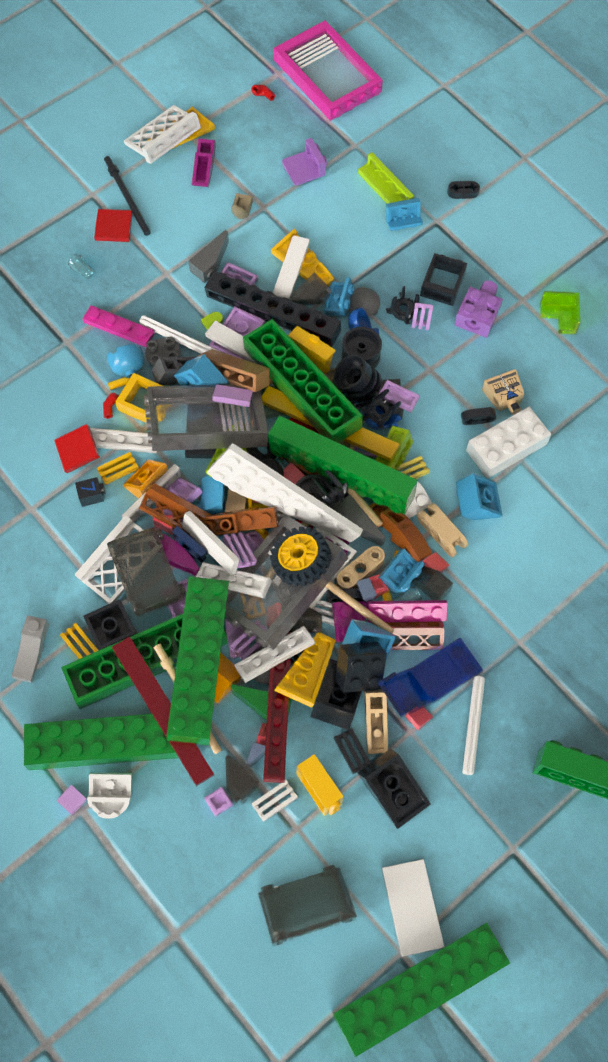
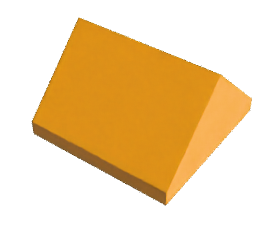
[123,459,168,499]
[214,652,242,704]

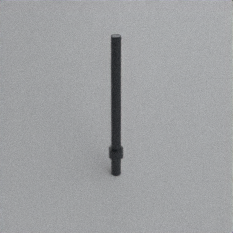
[104,156,151,236]

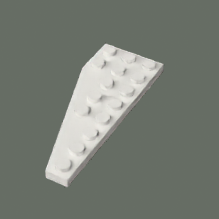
[207,443,363,542]

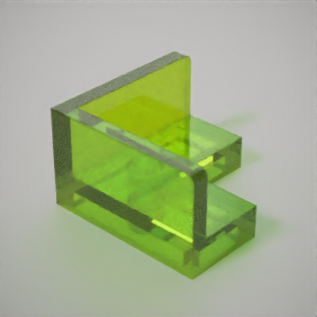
[540,291,581,335]

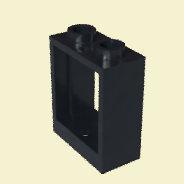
[420,253,468,306]

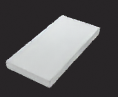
[382,859,444,957]

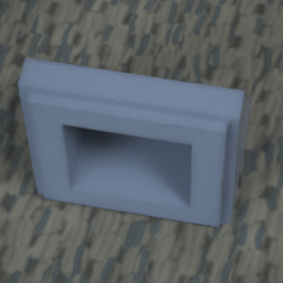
[357,578,377,603]
[247,742,265,767]

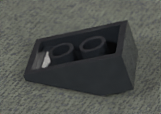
[310,659,362,730]
[358,749,431,829]

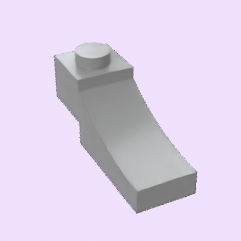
[12,615,49,683]

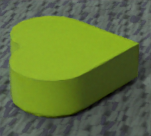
[201,312,223,331]

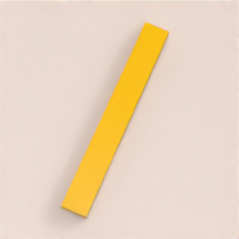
[262,386,399,462]

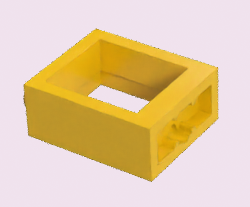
[115,373,172,424]
[297,754,343,816]

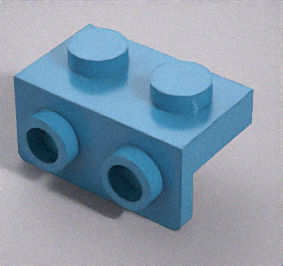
[386,198,423,231]
[324,277,355,316]
[379,549,425,593]

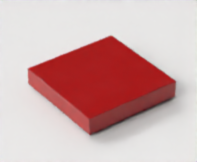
[94,209,133,242]
[54,424,100,473]

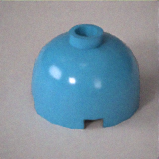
[106,344,144,378]

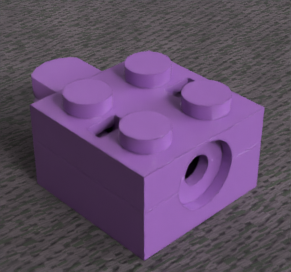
[455,281,503,338]

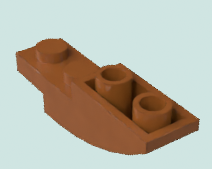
[369,503,432,562]
[198,506,279,535]

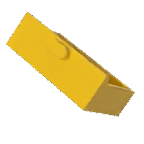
[288,326,336,375]

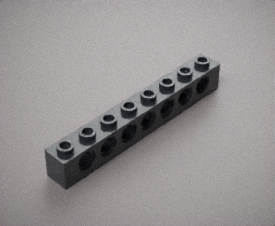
[204,271,341,347]

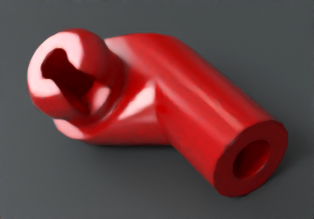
[251,85,276,101]
[103,393,119,419]

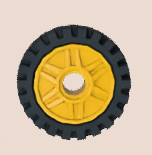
[270,526,331,587]

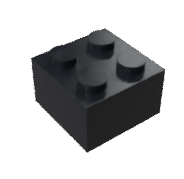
[83,599,136,650]
[335,642,387,693]

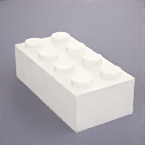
[466,406,551,479]

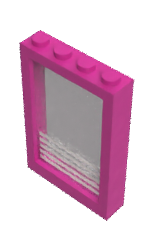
[274,20,383,121]

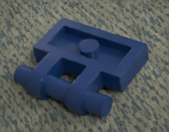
[172,526,208,563]

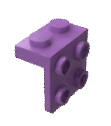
[282,138,327,186]

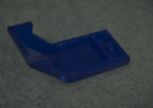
[378,638,483,717]

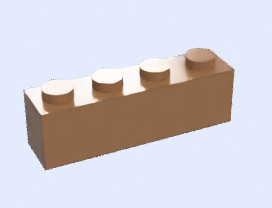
[198,349,270,392]

